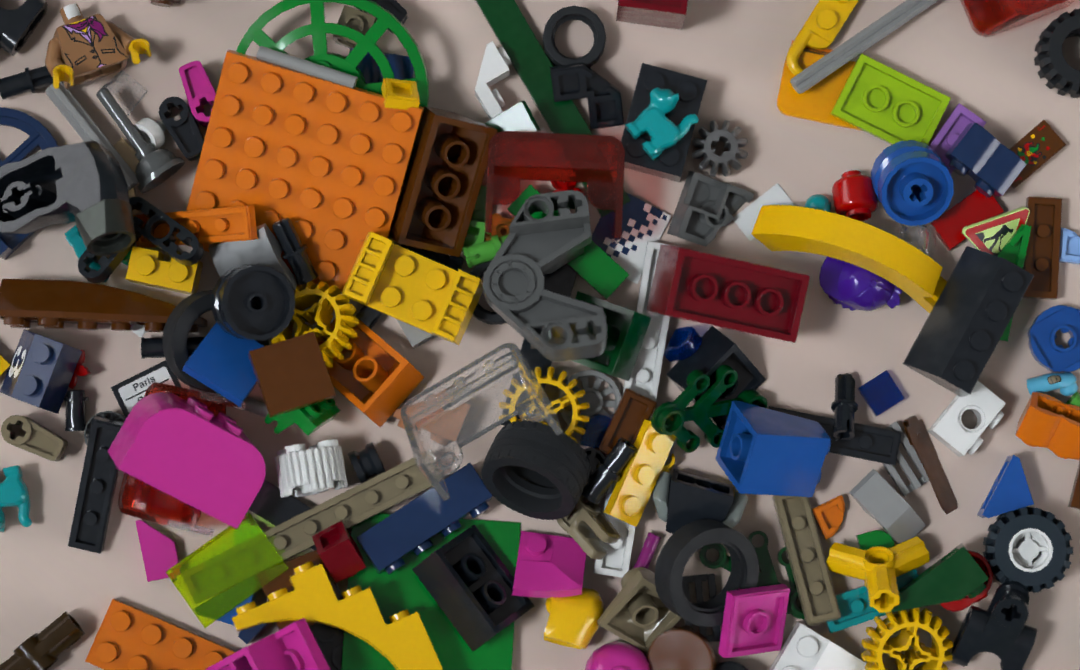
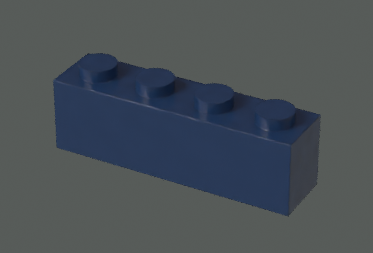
[356,463,493,575]

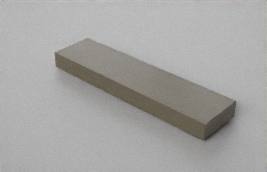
[772,495,841,627]

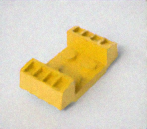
[341,232,483,345]

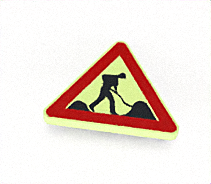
[962,206,1030,256]

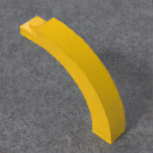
[751,205,947,313]

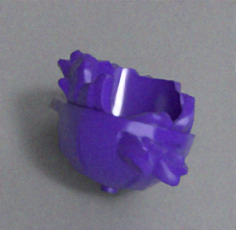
[819,257,903,311]

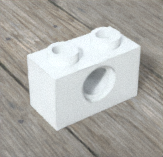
[928,381,1006,457]

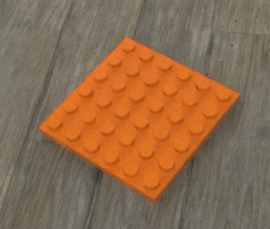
[186,50,425,292]

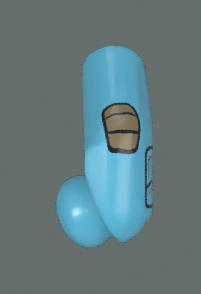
[1027,372,1078,396]

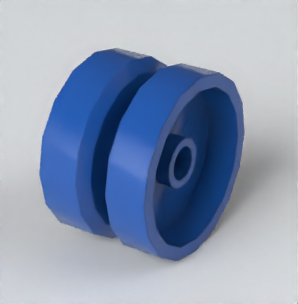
[871,140,954,226]

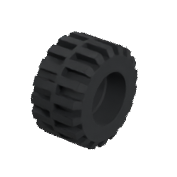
[1034,9,1080,98]

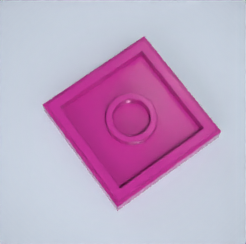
[718,584,790,658]

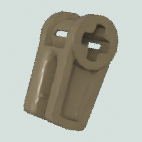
[1,415,68,461]
[557,494,621,560]

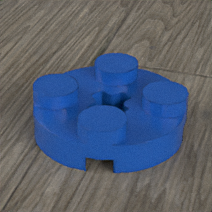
[1028,305,1080,372]

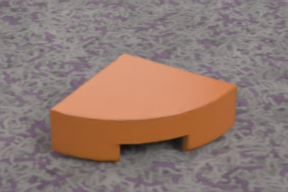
[812,495,845,540]

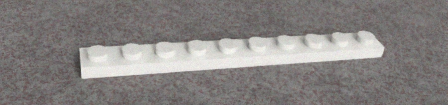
[593,241,681,578]

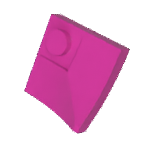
[512,531,586,598]

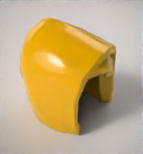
[544,588,604,649]

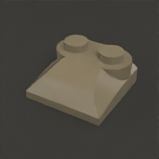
[597,567,688,654]

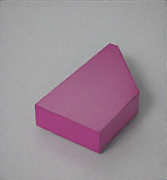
[135,520,182,582]

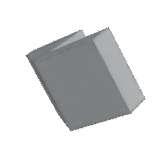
[849,469,926,545]

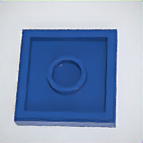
[182,322,264,407]

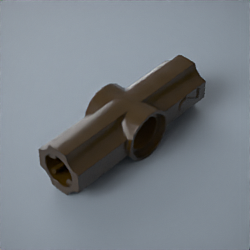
[0,612,85,670]

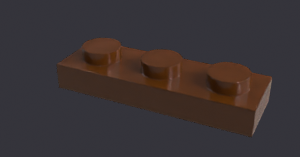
[1023,197,1062,300]

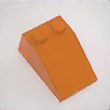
[318,315,425,427]

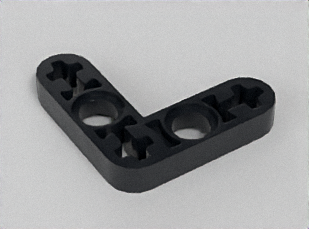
[78,196,204,283]

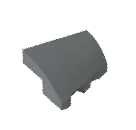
[667,171,754,247]

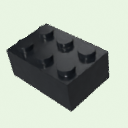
[615,63,707,182]

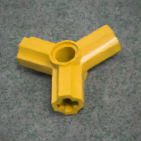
[826,536,930,613]

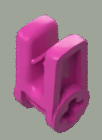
[179,61,216,127]

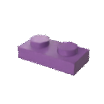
[929,103,987,175]

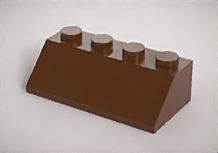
[390,105,498,257]

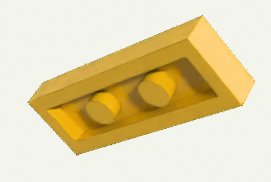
[604,420,676,527]

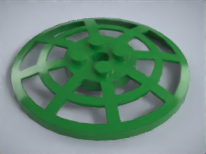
[236,0,429,107]

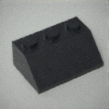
[412,524,535,652]

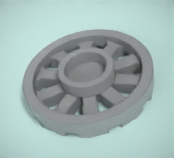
[558,370,621,433]

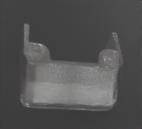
[401,343,563,501]

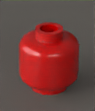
[832,170,878,222]

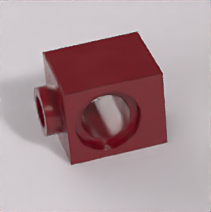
[312,520,366,583]

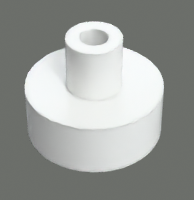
[134,118,166,150]

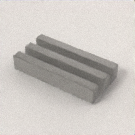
[882,421,929,496]

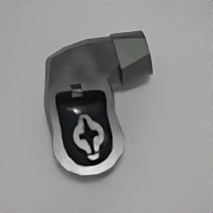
[0,141,135,256]

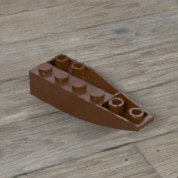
[0,279,207,333]

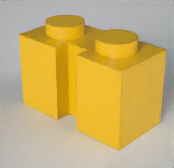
[125,246,203,295]

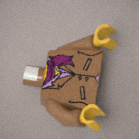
[45,3,152,89]

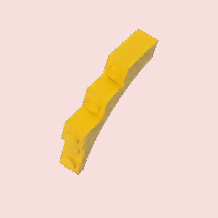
[232,561,443,670]

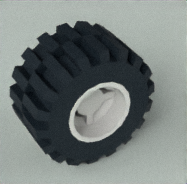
[983,507,1073,593]

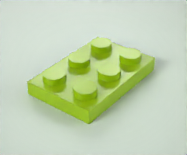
[830,53,951,145]

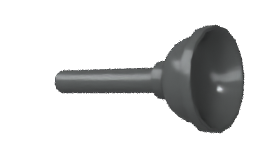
[96,88,185,193]

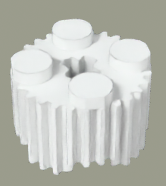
[274,439,348,498]

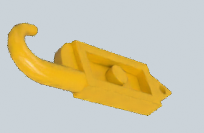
[786,0,859,76]

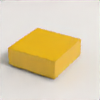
[381,78,420,110]

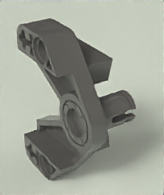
[483,190,607,362]

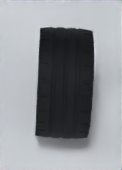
[481,420,591,520]

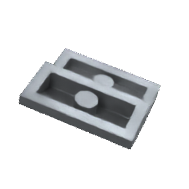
[208,223,297,305]

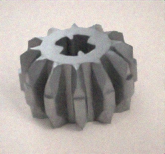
[692,120,748,177]

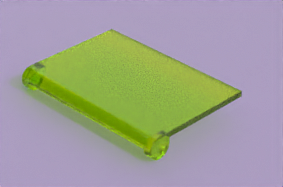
[166,512,289,628]

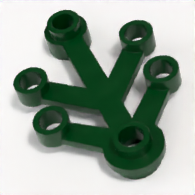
[651,365,768,453]
[699,531,805,619]

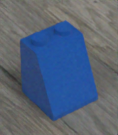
[715,401,831,497]

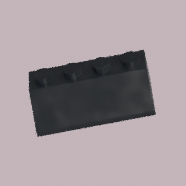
[903,246,1034,397]

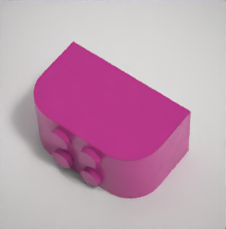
[107,392,266,529]

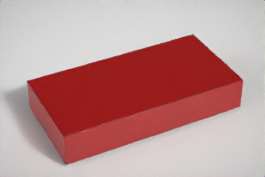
[929,190,1004,251]

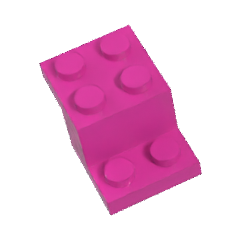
[205,618,330,670]

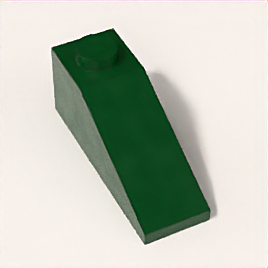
[885,543,989,613]

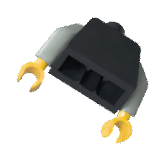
[652,453,749,534]

